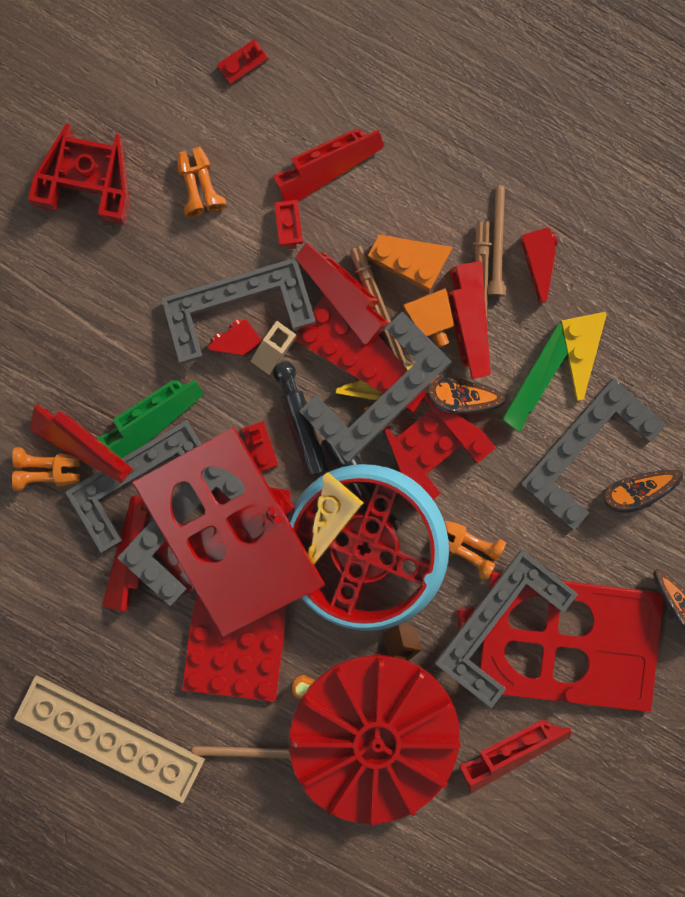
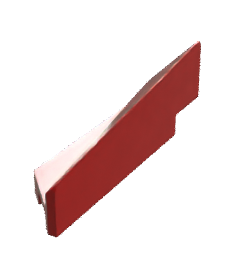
[273,129,384,202]
[102,496,149,611]
[459,720,571,793]

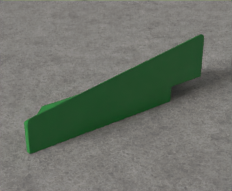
[500,323,568,433]
[98,380,204,459]

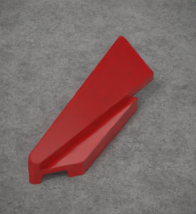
[296,242,390,344]
[447,261,491,379]
[30,404,133,483]

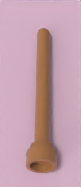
[487,185,506,297]
[191,746,291,761]

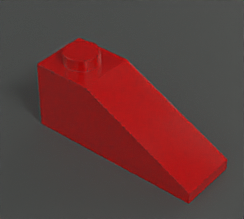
[519,227,558,305]

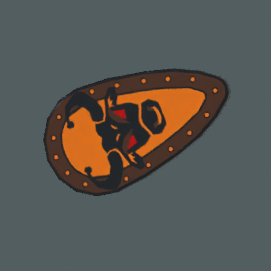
[427,377,507,414]
[603,470,683,513]
[653,569,685,630]

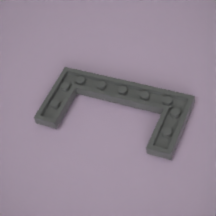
[161,258,316,365]
[300,312,452,463]
[520,378,666,530]
[65,420,202,553]
[117,466,245,606]
[434,550,578,708]

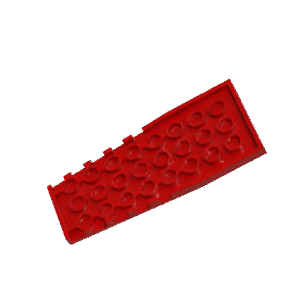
[182,487,291,702]

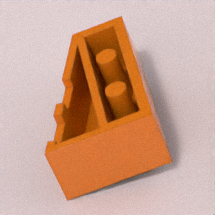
[367,235,453,292]

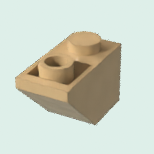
[251,321,297,375]

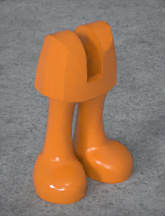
[177,147,227,218]
[12,447,80,492]
[444,521,506,581]

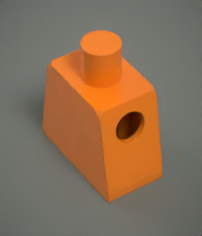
[403,288,454,348]

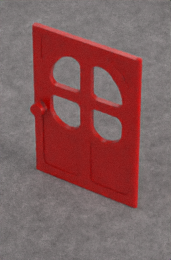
[132,427,325,637]
[480,572,664,712]

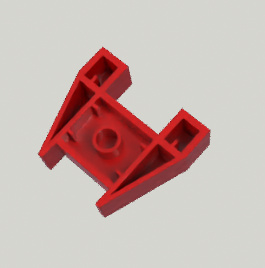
[28,123,130,225]
[384,396,496,500]

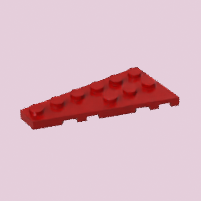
[295,294,427,413]
[156,489,295,594]

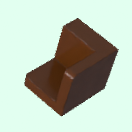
[384,623,421,661]

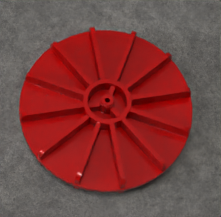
[289,654,461,827]

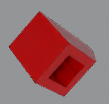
[208,318,262,357]

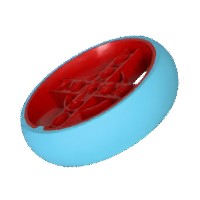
[288,464,449,631]

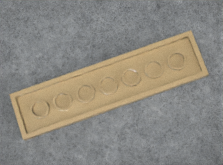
[14,675,205,803]

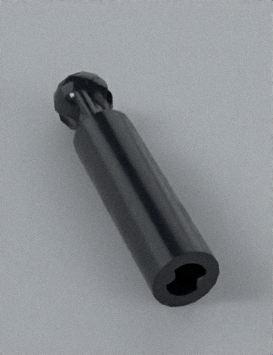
[273,361,328,477]
[322,439,399,532]

